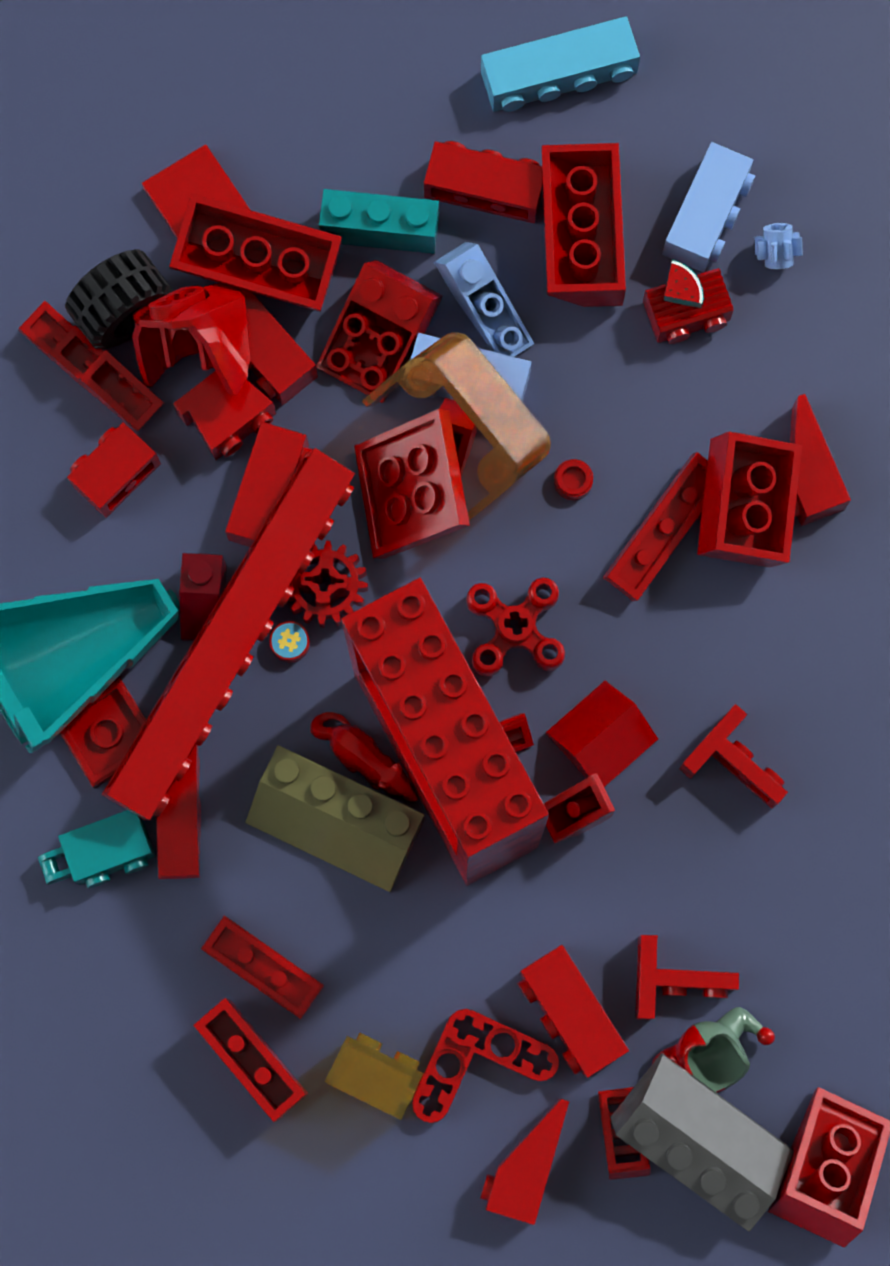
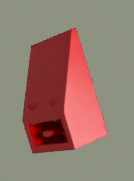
[316,260,443,403]

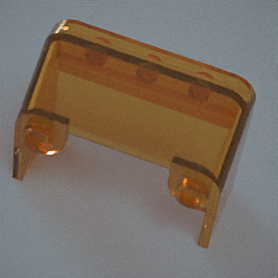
[362,332,551,521]

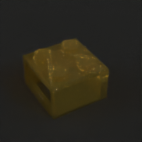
[325,1032,424,1120]

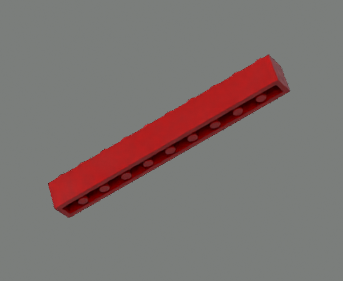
[102,448,356,820]

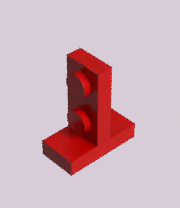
[679,704,788,809]
[635,935,739,1020]

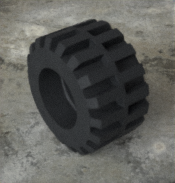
[65,249,173,349]

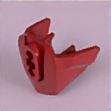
[132,283,251,395]

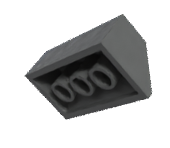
[610,1053,794,1232]

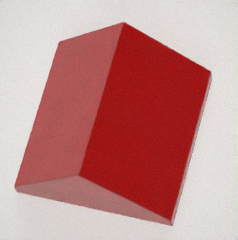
[546,680,658,788]

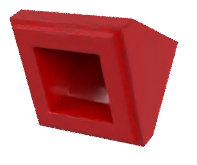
[499,713,534,752]

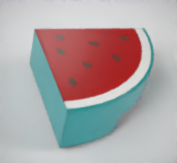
[663,260,704,308]

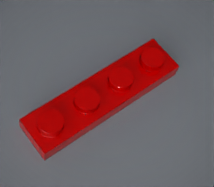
[603,452,708,601]

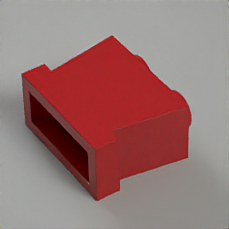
[173,370,276,461]

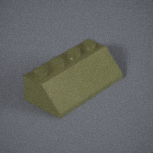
[245,745,425,892]

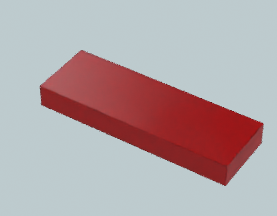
[201,915,324,1019]

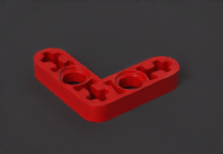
[412,1009,559,1123]

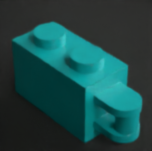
[37,810,156,889]

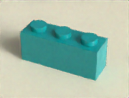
[319,189,439,254]

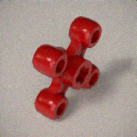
[466,577,565,677]

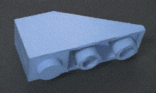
[434,242,534,357]

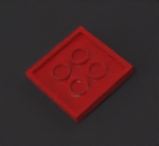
[354,409,470,559]

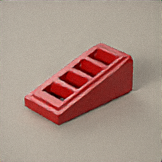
[598,1087,650,1180]

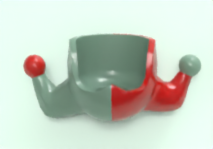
[652,1007,775,1093]

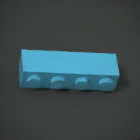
[481,16,640,112]

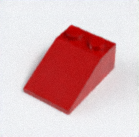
[768,1087,890,1248]

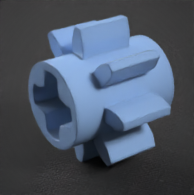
[754,223,803,269]

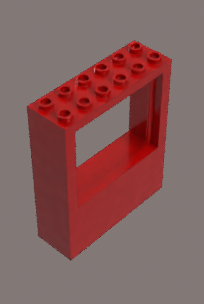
[341,577,549,886]

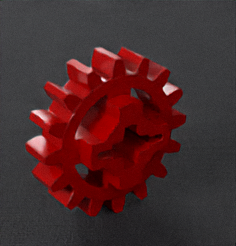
[288,540,369,628]

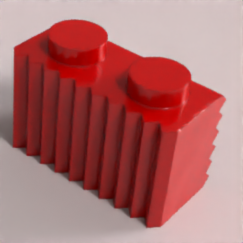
[643,268,734,344]

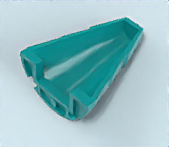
[0,579,180,753]

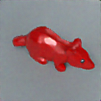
[310,712,417,802]

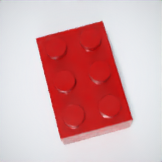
[697,431,802,568]

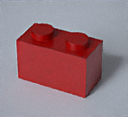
[67,422,161,518]

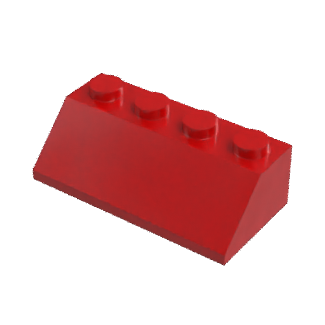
[541,143,626,307]
[169,193,342,312]

